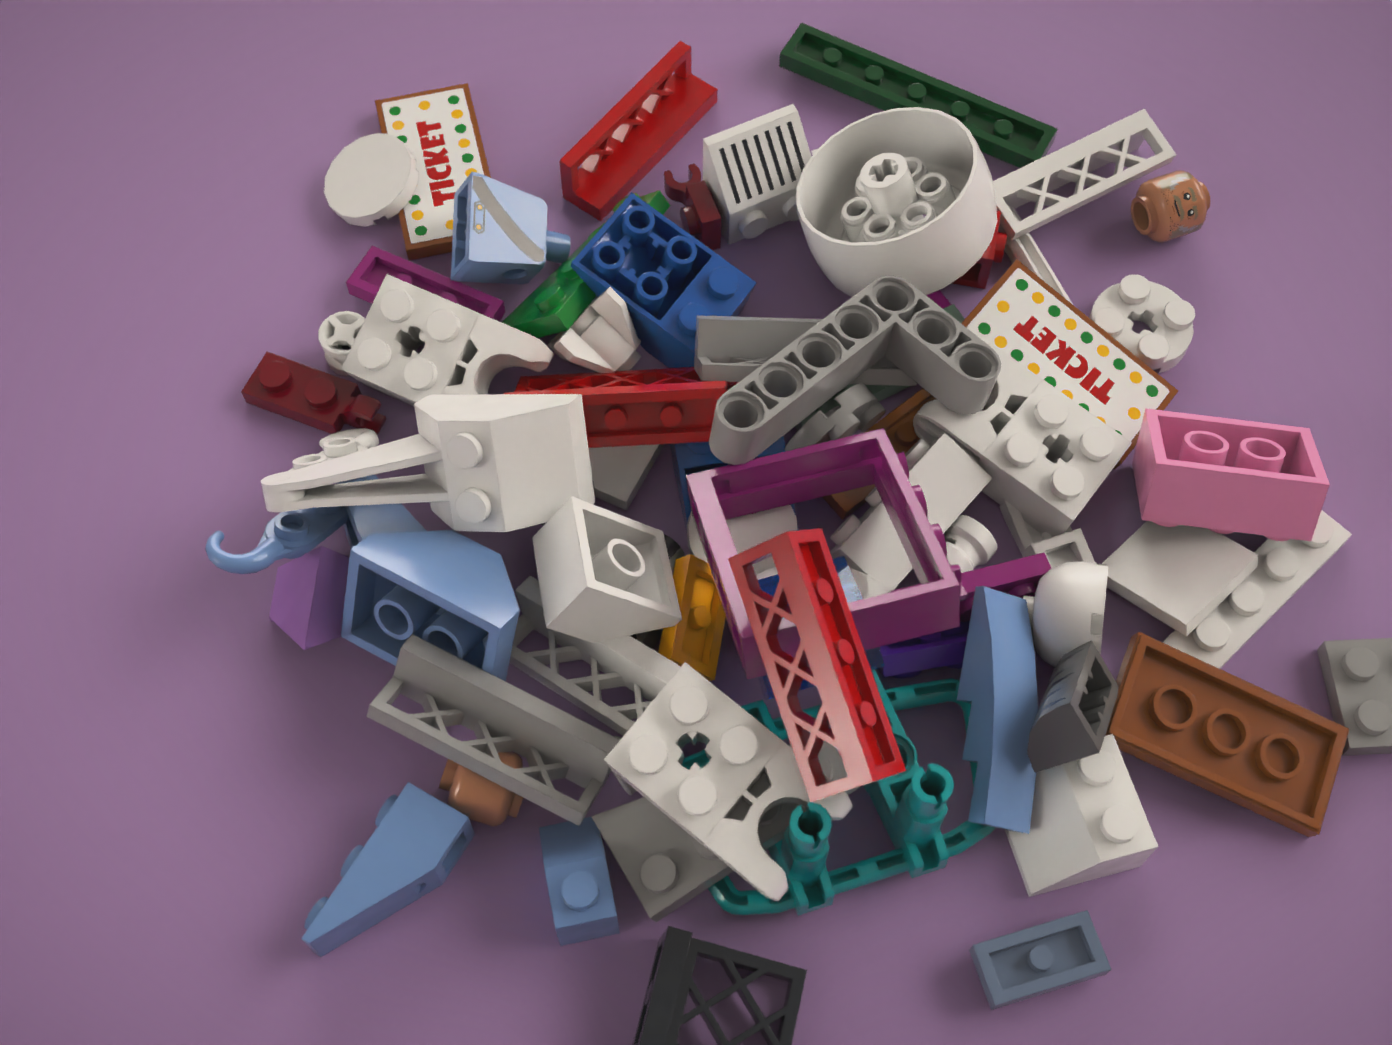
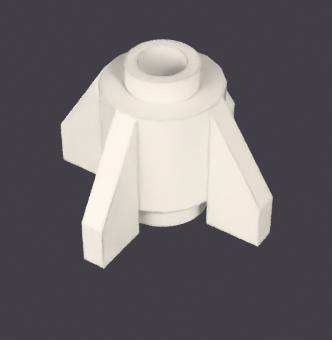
[547,287,641,373]

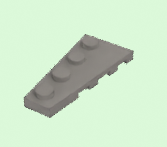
[591,741,860,922]

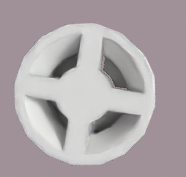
[318,311,365,377]

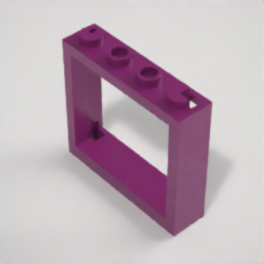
[686,428,967,680]

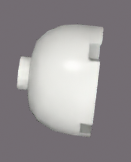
[1023,561,1108,668]

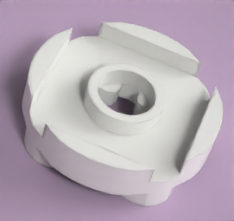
[1089,274,1195,373]

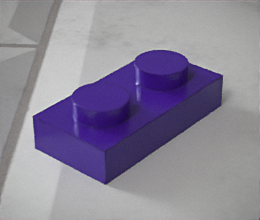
[870,621,970,679]

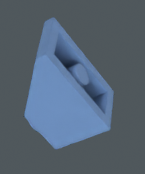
[539,817,620,946]

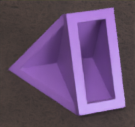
[269,546,349,650]

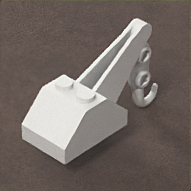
[261,394,595,532]

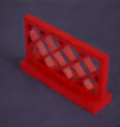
[503,367,729,448]

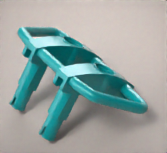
[681,666,996,916]

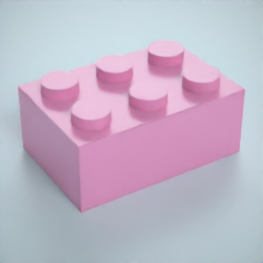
[1132,408,1330,541]

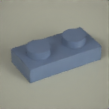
[969,910,1111,1010]

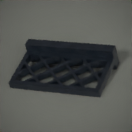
[633,926,807,1045]

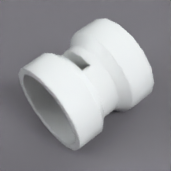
[944,515,998,573]

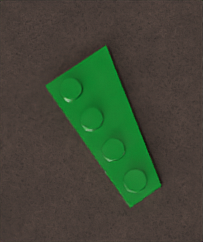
[501,190,670,338]

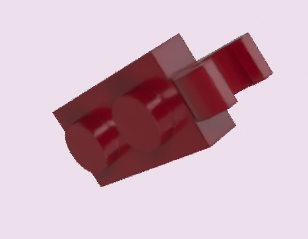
[241,351,387,435]

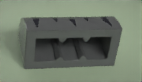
[1027,641,1119,773]

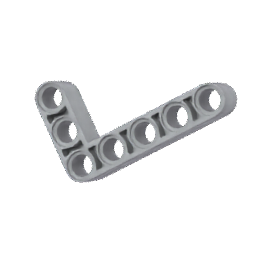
[709,276,1001,465]

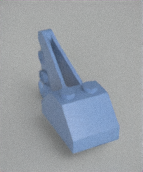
[205,475,520,681]

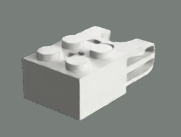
[341,274,554,406]
[913,342,1132,537]
[604,662,853,901]

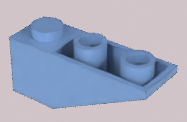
[301,782,475,957]

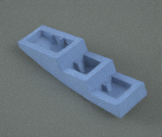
[957,586,1038,834]

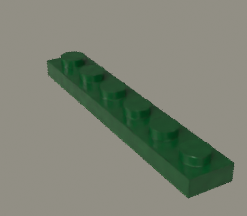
[779,22,1058,168]

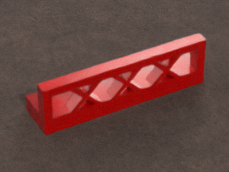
[559,41,718,222]
[728,528,906,802]

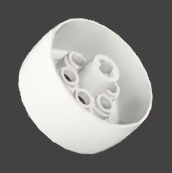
[796,107,997,297]

